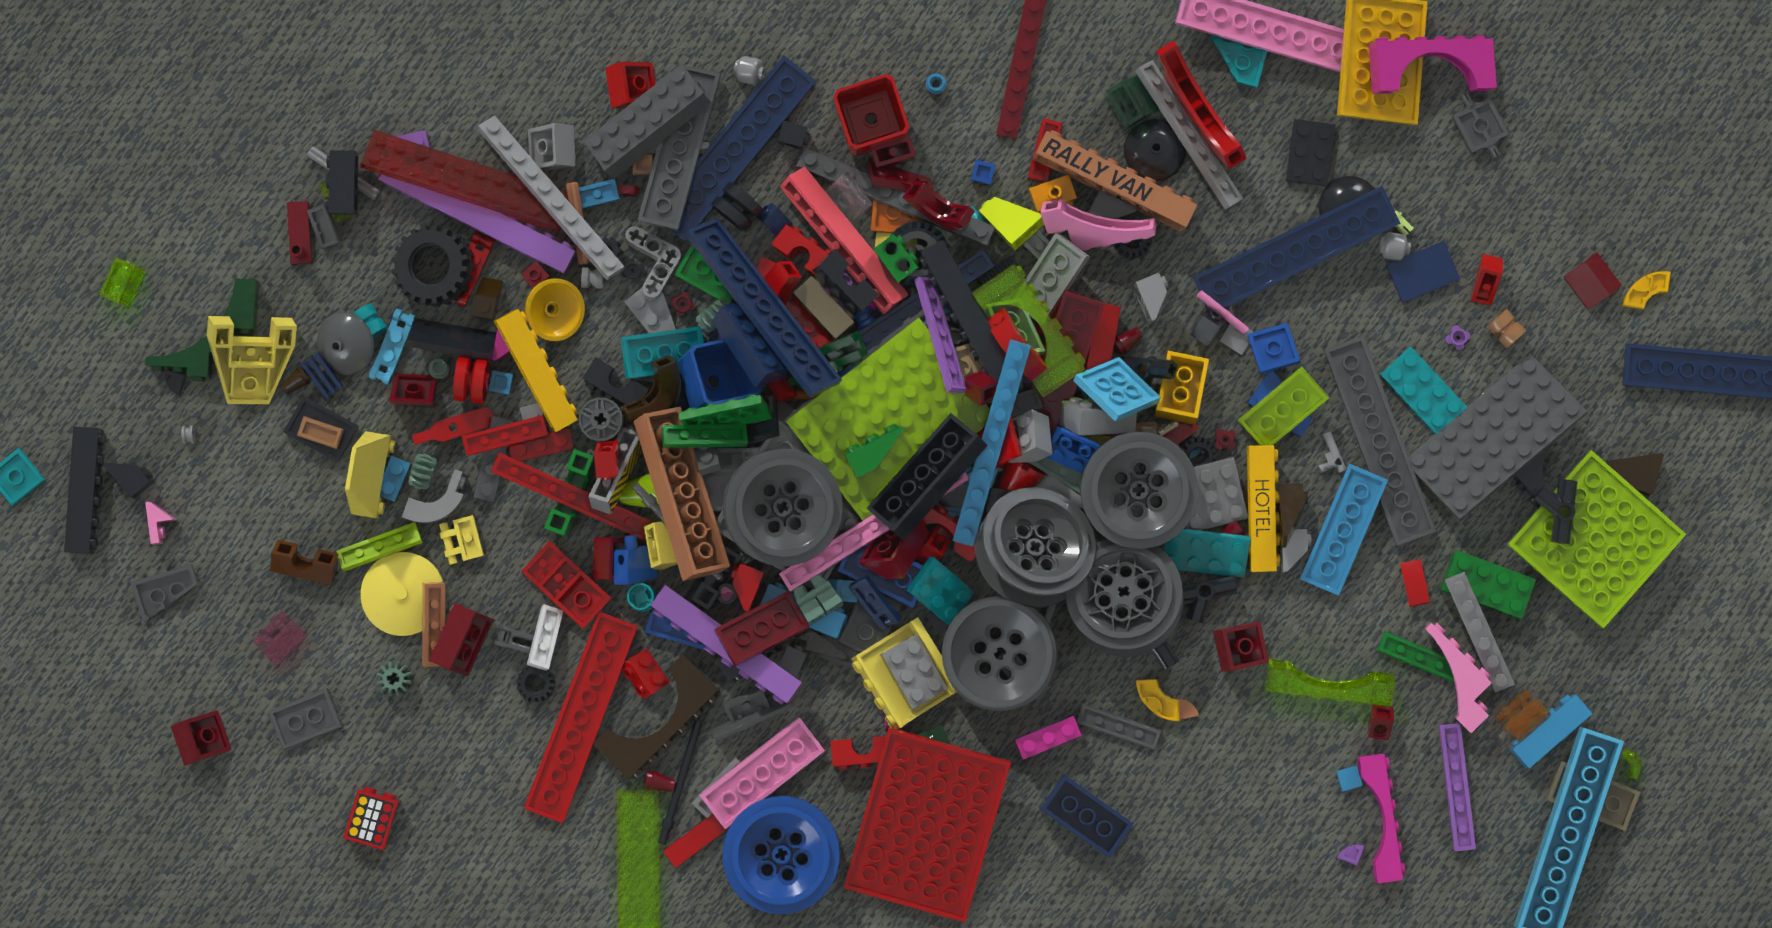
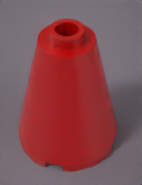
[996,462,1045,491]

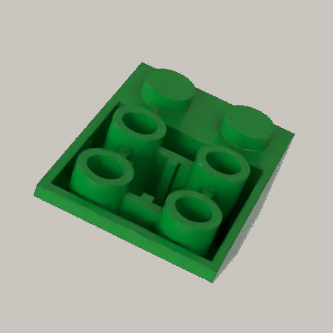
[843,423,904,478]

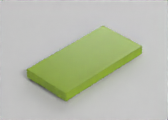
[1238,366,1329,445]

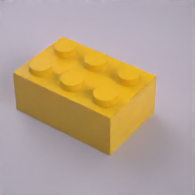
[1154,351,1209,425]

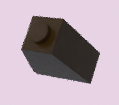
[1606,453,1664,496]

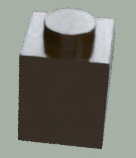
[472,277,503,322]

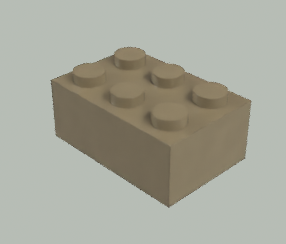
[792,276,854,340]

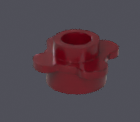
[671,292,695,317]
[1214,429,1236,450]

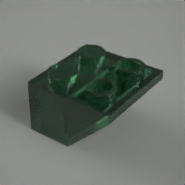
[1104,75,1160,131]

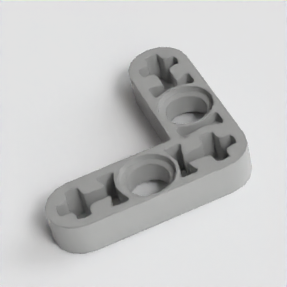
[625,226,681,301]

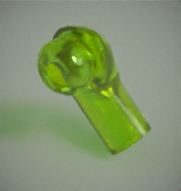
[1622,749,1642,780]

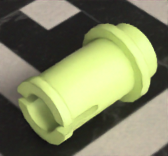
[1395,210,1414,235]

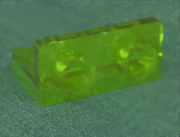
[99,257,146,308]

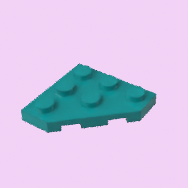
[1209,34,1267,89]

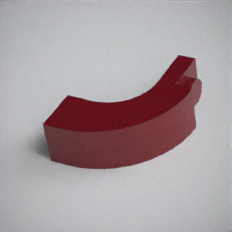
[902,181,975,231]

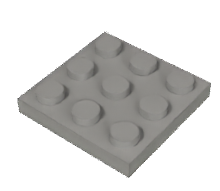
[1185,457,1248,531]

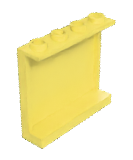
[851,617,957,729]

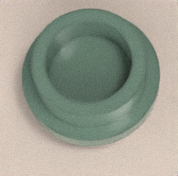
[429,358,450,379]

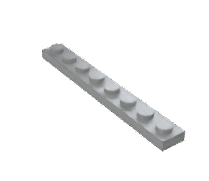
[1135,60,1243,210]

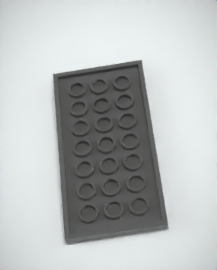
[1408,354,1587,521]

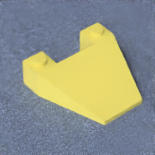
[207,316,297,404]
[345,431,396,519]

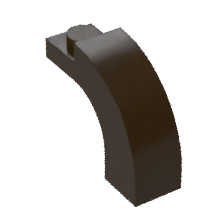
[620,355,680,421]

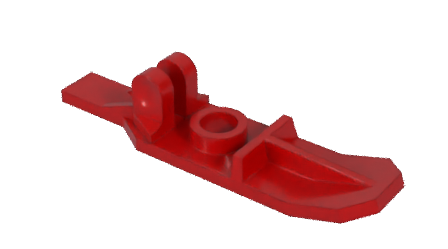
[411,407,493,445]

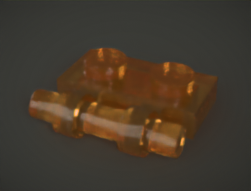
[1495,689,1551,741]

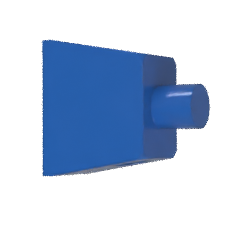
[614,534,658,585]

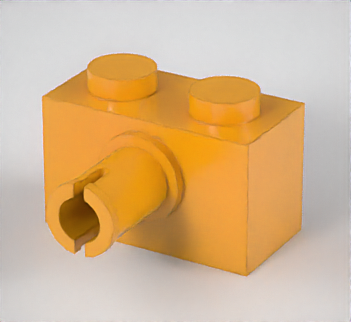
[1028,175,1077,213]

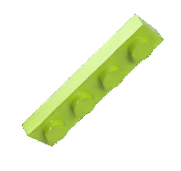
[336,522,423,572]

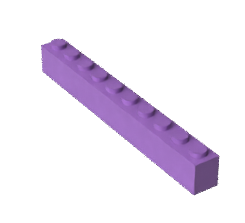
[379,157,577,276]

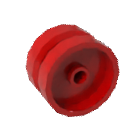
[453,355,490,405]

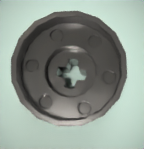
[579,398,625,443]

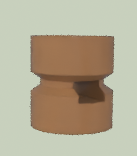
[1487,309,1526,348]

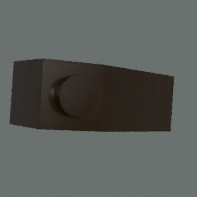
[1277,483,1308,548]

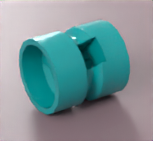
[353,303,388,339]
[627,583,657,612]

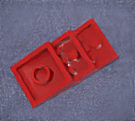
[521,540,611,629]

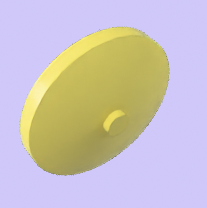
[361,552,443,636]

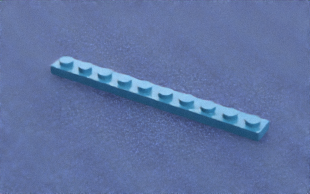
[953,340,1031,546]

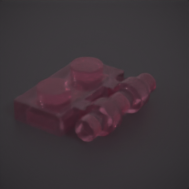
[253,611,308,665]

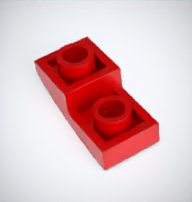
[1400,559,1430,607]

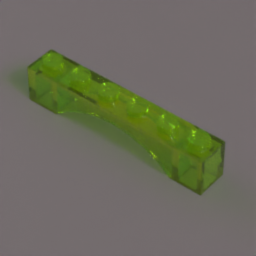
[1265,659,1395,706]

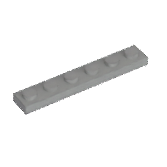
[1445,572,1515,692]

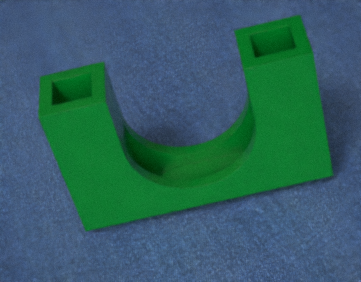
[544,449,595,538]

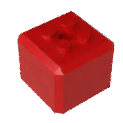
[833,74,909,156]

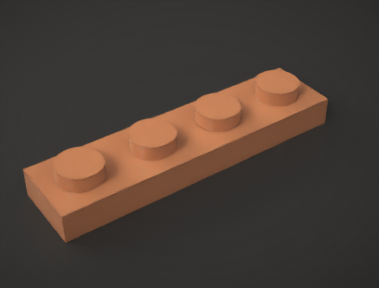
[422,582,445,667]

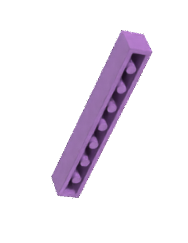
[650,585,803,705]

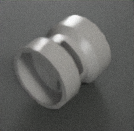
[581,267,604,289]

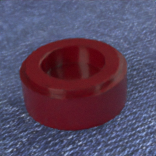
[618,185,640,197]

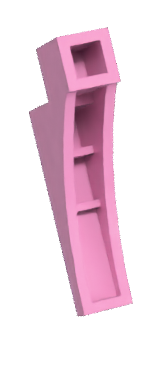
[1041,198,1157,251]
[1425,622,1492,733]

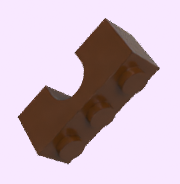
[270,539,339,585]

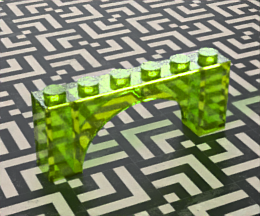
[972,264,1086,398]

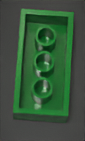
[1439,550,1536,619]

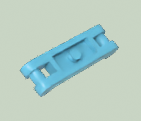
[369,308,416,385]

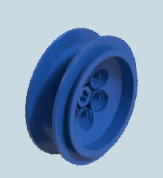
[723,796,840,914]

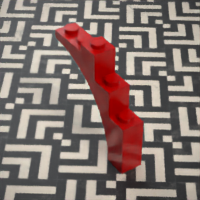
[1156,40,1247,170]
[764,261,802,402]

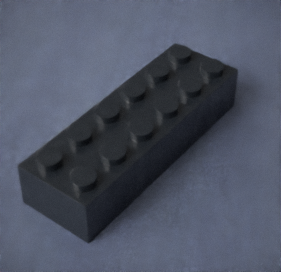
[867,413,988,541]

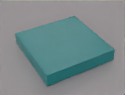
[0,448,46,507]

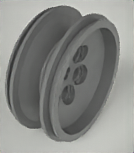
[942,596,1058,711]

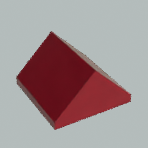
[1563,252,1622,310]
[389,373,437,408]

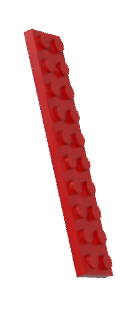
[523,611,638,823]

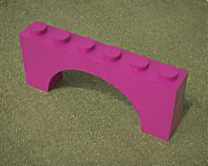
[1368,35,1497,95]

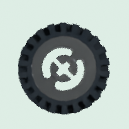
[885,222,949,286]

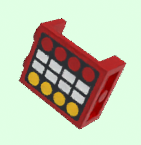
[343,786,401,850]

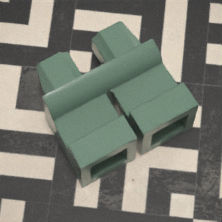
[794,574,844,626]

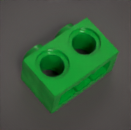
[873,234,919,283]

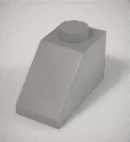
[1280,529,1311,572]

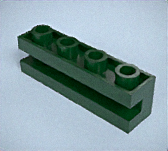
[787,331,868,388]

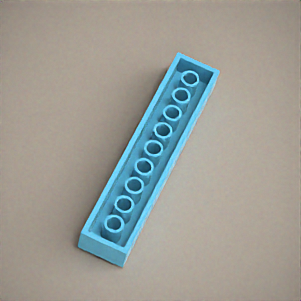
[1514,726,1624,928]

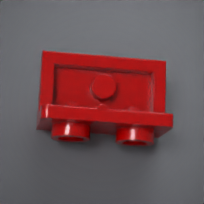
[622,648,670,700]

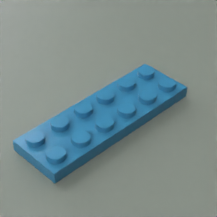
[1300,464,1388,596]

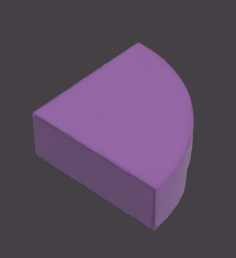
[1337,844,1365,866]

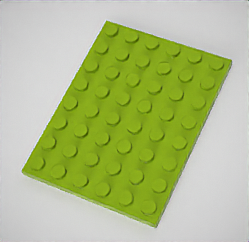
[786,317,990,521]

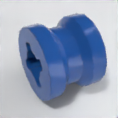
[852,306,876,331]

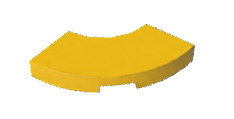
[1622,271,1671,310]
[1136,679,1180,721]

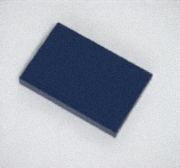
[1386,241,1460,303]

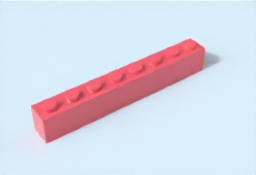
[780,167,909,315]

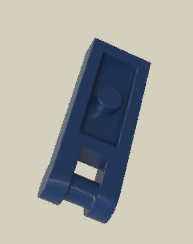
[849,575,901,630]

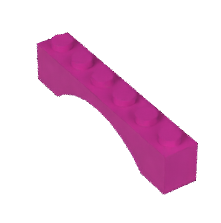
[1357,753,1405,883]

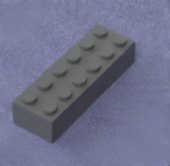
[584,64,712,179]

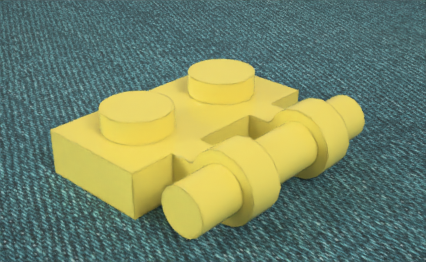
[439,515,484,565]

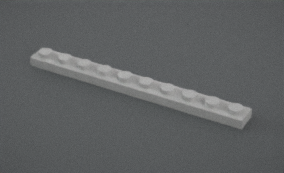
[477,115,624,281]

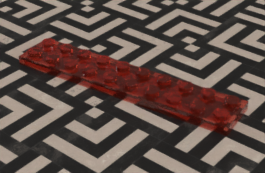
[360,130,568,232]

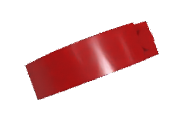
[987,307,1048,381]

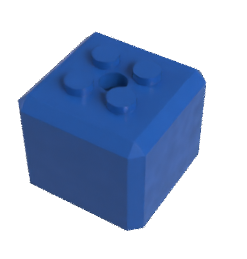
[677,339,763,409]

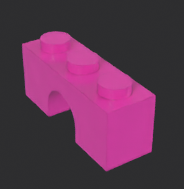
[1014,716,1082,759]

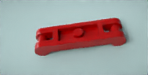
[451,231,495,307]

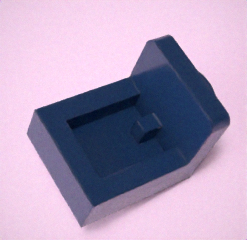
[758,203,793,237]

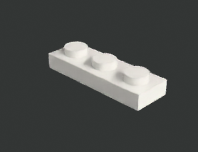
[527,604,563,671]

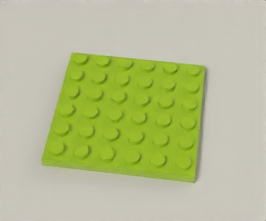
[1507,450,1686,629]

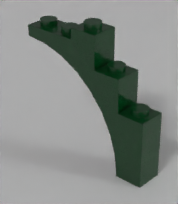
[145,278,260,382]

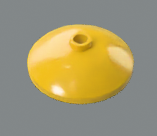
[525,278,585,341]

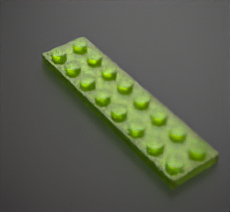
[617,790,660,928]

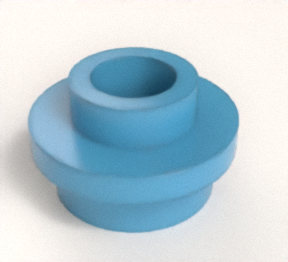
[926,73,946,95]

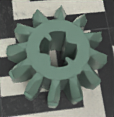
[696,299,727,333]
[409,454,437,490]
[377,661,412,696]

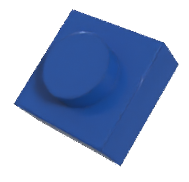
[970,160,996,186]

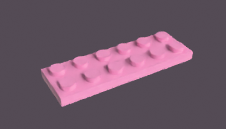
[699,717,825,829]

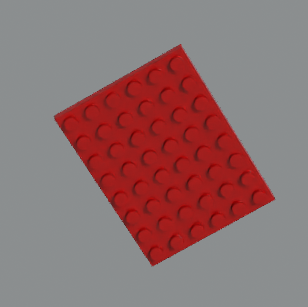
[843,727,1011,922]

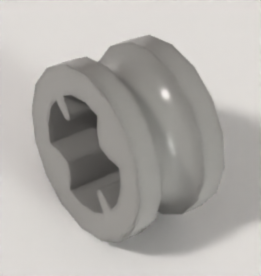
[181,425,196,444]

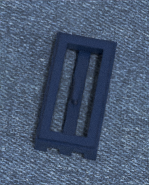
[301,352,343,399]

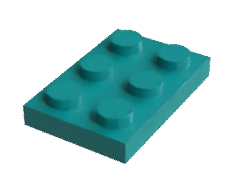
[906,556,975,625]

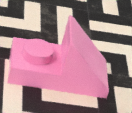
[145,502,177,545]

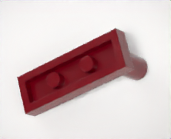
[287,201,313,265]

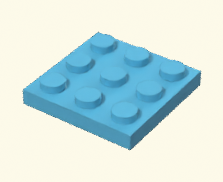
[1074,357,1161,422]

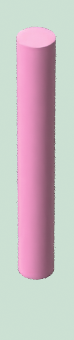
[1197,290,1249,334]

